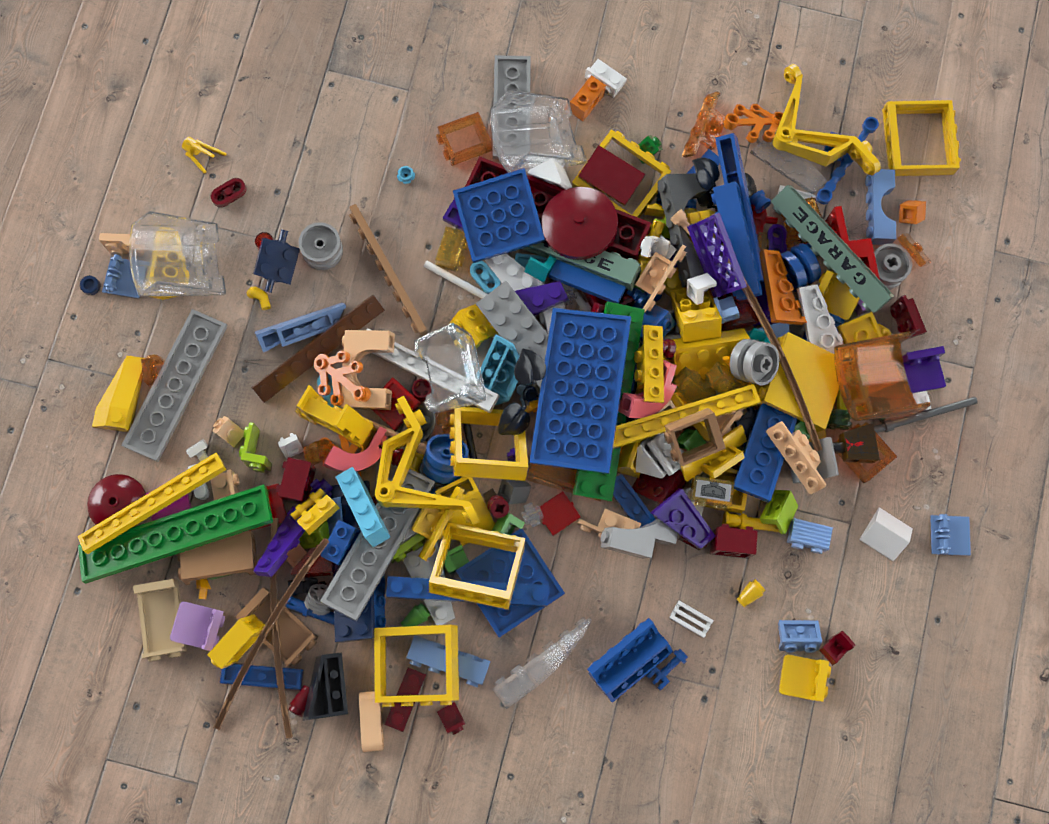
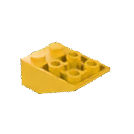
[670,288,722,342]
[435,477,495,546]

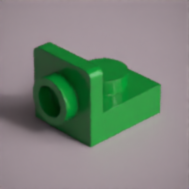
[638,135,663,164]

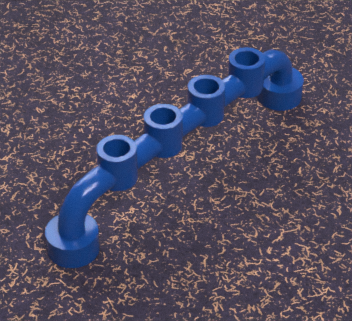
[816,117,879,205]

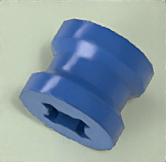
[750,190,771,213]

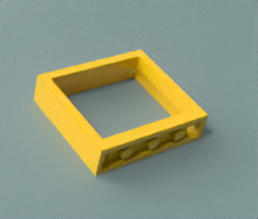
[882,100,961,176]
[572,129,671,218]
[449,406,528,481]
[429,522,525,610]
[374,625,459,707]

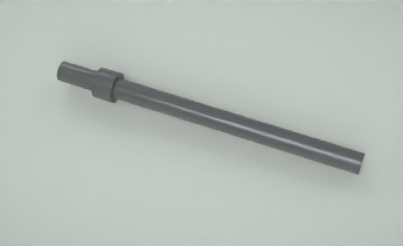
[874,397,978,434]

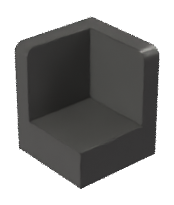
[497,479,531,505]

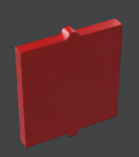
[535,491,581,536]

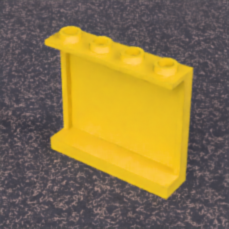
[757,332,848,433]

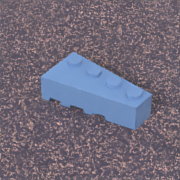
[406,635,490,687]

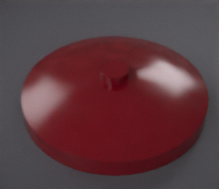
[541,187,618,260]

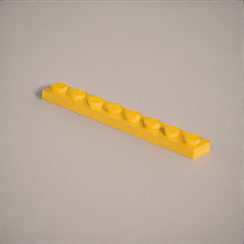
[613,384,761,449]
[77,452,227,555]

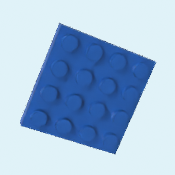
[453,168,546,263]
[456,529,565,638]

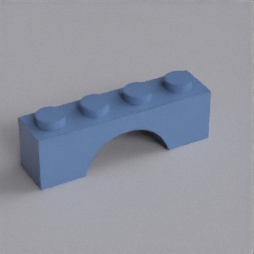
[865,169,896,245]

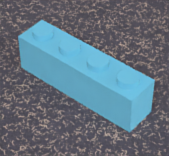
[335,467,391,547]

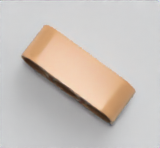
[359,691,384,752]

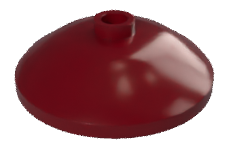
[87,474,146,527]

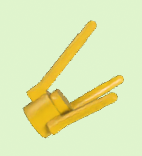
[182,136,227,174]

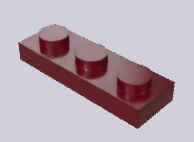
[384,667,426,732]

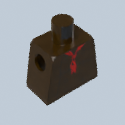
[833,424,880,464]

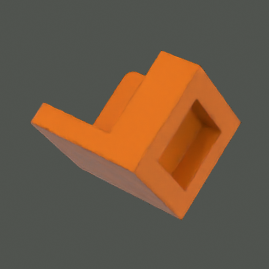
[899,200,926,224]

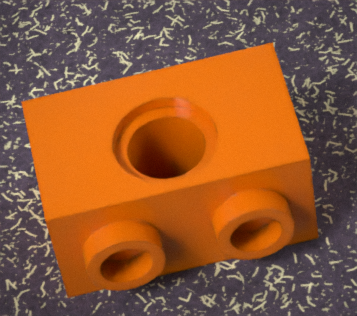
[569,75,606,121]

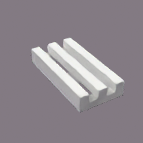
[669,601,714,638]

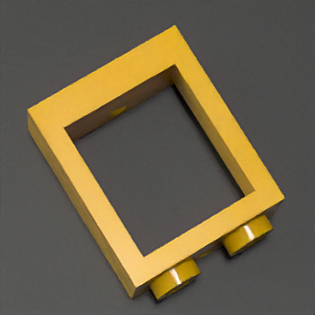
[207,614,265,669]

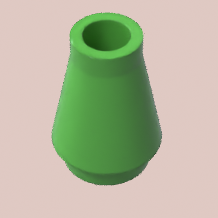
[400,603,431,627]

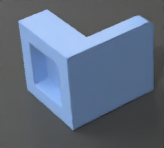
[713,296,740,324]

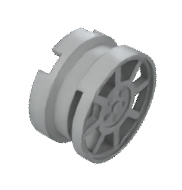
[304,584,331,615]

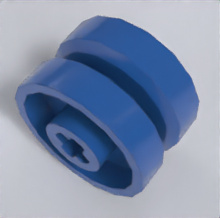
[781,243,821,292]
[422,434,469,484]

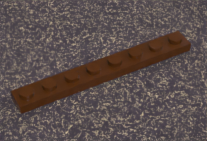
[251,295,385,403]

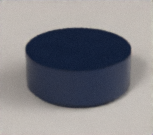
[80,275,101,295]

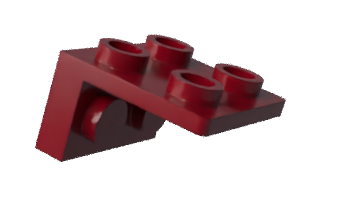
[890,295,927,340]
[632,470,687,505]

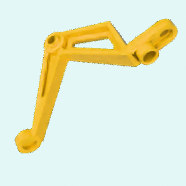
[772,64,881,175]
[375,396,480,525]

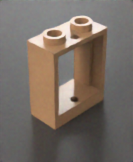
[664,408,726,466]

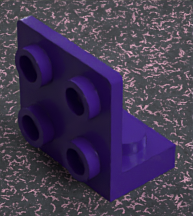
[900,346,946,394]

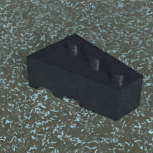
[302,652,348,721]

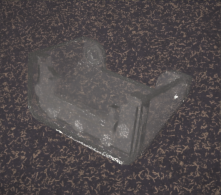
[414,323,486,413]

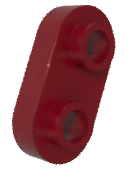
[210,178,247,208]

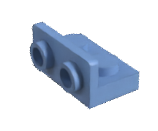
[778,620,822,653]

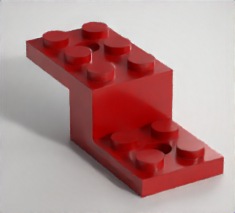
[825,206,880,280]

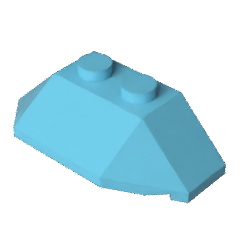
[475,334,520,408]

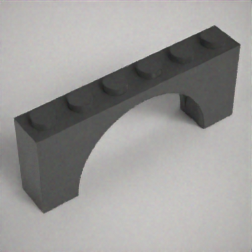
[657,173,709,288]

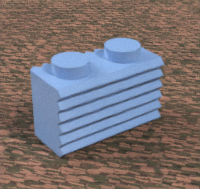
[787,518,833,554]

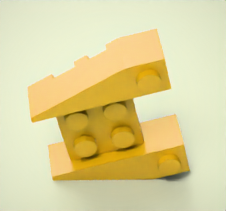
[295,385,376,450]

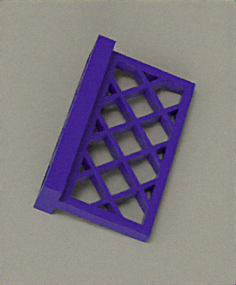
[687,213,747,298]

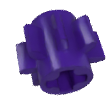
[310,478,334,499]

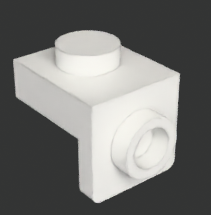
[640,236,670,258]

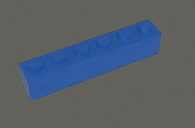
[711,181,763,301]

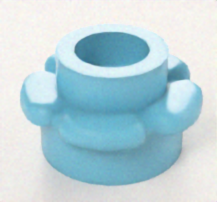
[397,166,415,184]

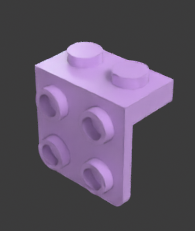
[170,601,225,651]

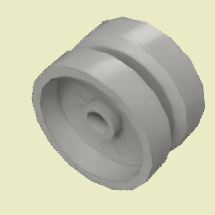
[299,222,343,270]
[874,243,912,290]
[730,339,780,385]

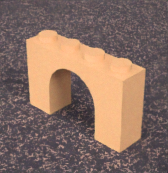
[340,330,395,410]

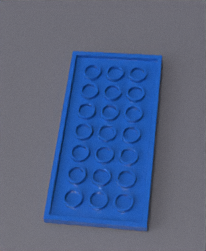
[529,308,631,474]

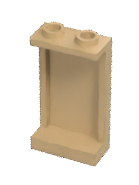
[133,579,187,662]

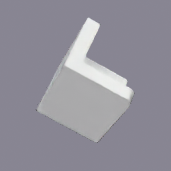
[687,273,717,305]

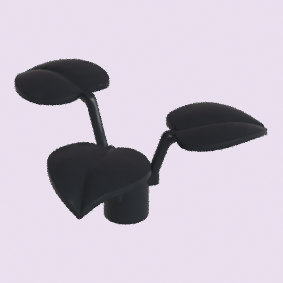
[692,158,757,244]
[498,348,546,435]

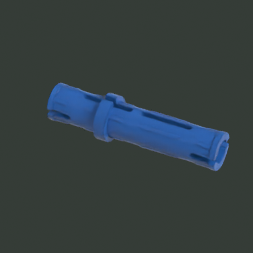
[286,596,334,625]

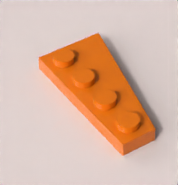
[759,249,807,325]

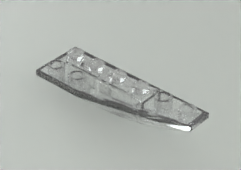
[493,617,592,709]

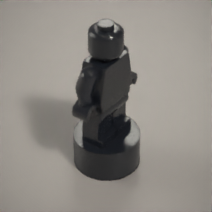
[288,577,327,596]

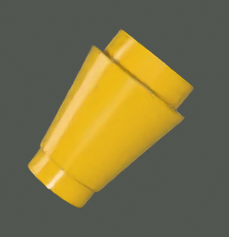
[737,579,766,608]

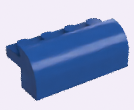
[587,618,673,703]

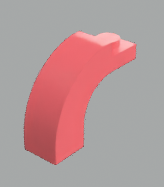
[618,360,677,419]
[323,426,387,473]

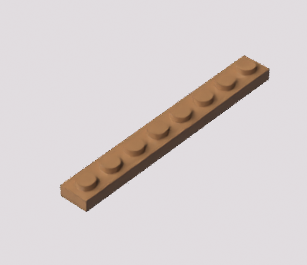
[349,204,428,338]

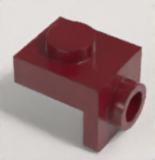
[819,631,856,666]

